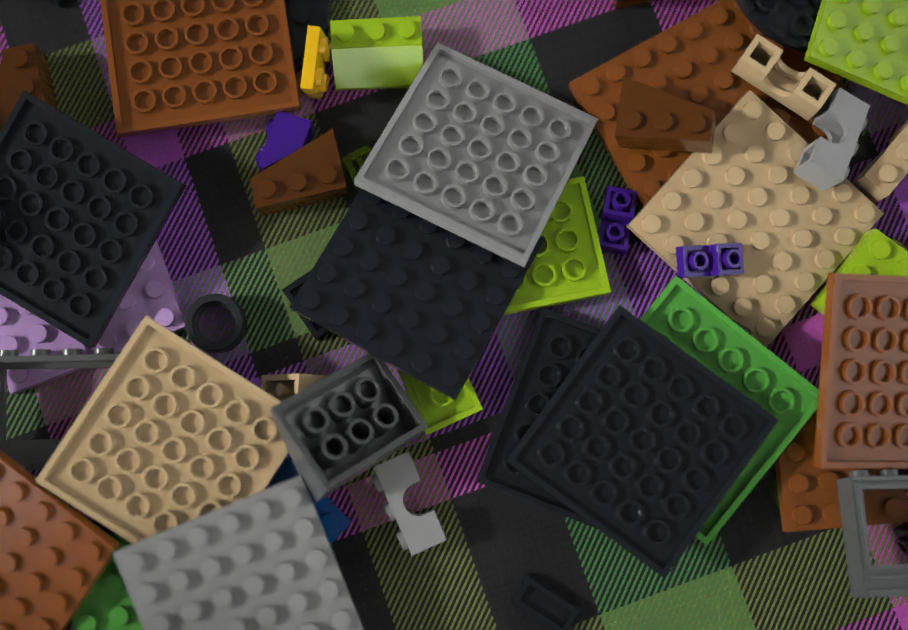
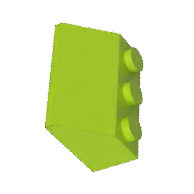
[330,16,424,91]

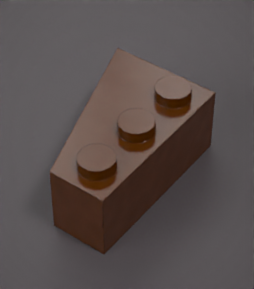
[249,129,350,216]

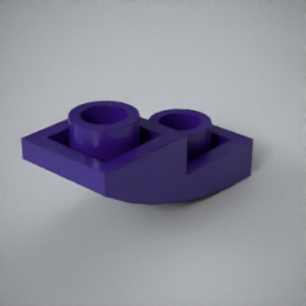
[598,186,637,255]
[676,243,745,278]

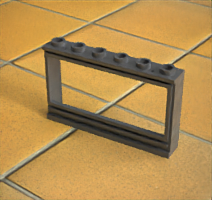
[0,348,119,471]
[837,470,908,598]

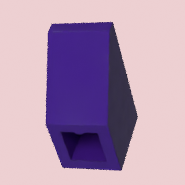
[256,111,316,171]

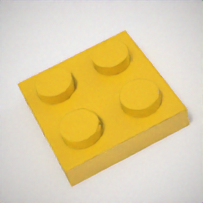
[300,25,332,100]

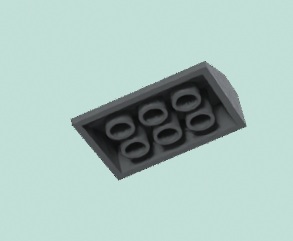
[270,353,429,502]

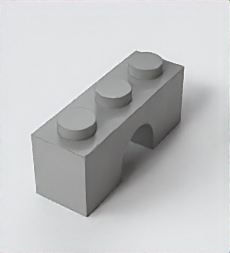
[794,87,870,191]
[371,451,447,556]

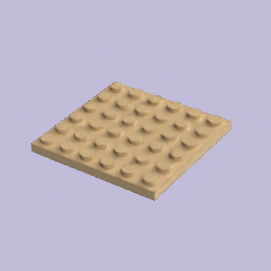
[626,90,884,348]
[35,316,289,543]

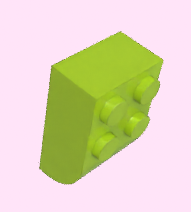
[809,228,908,316]

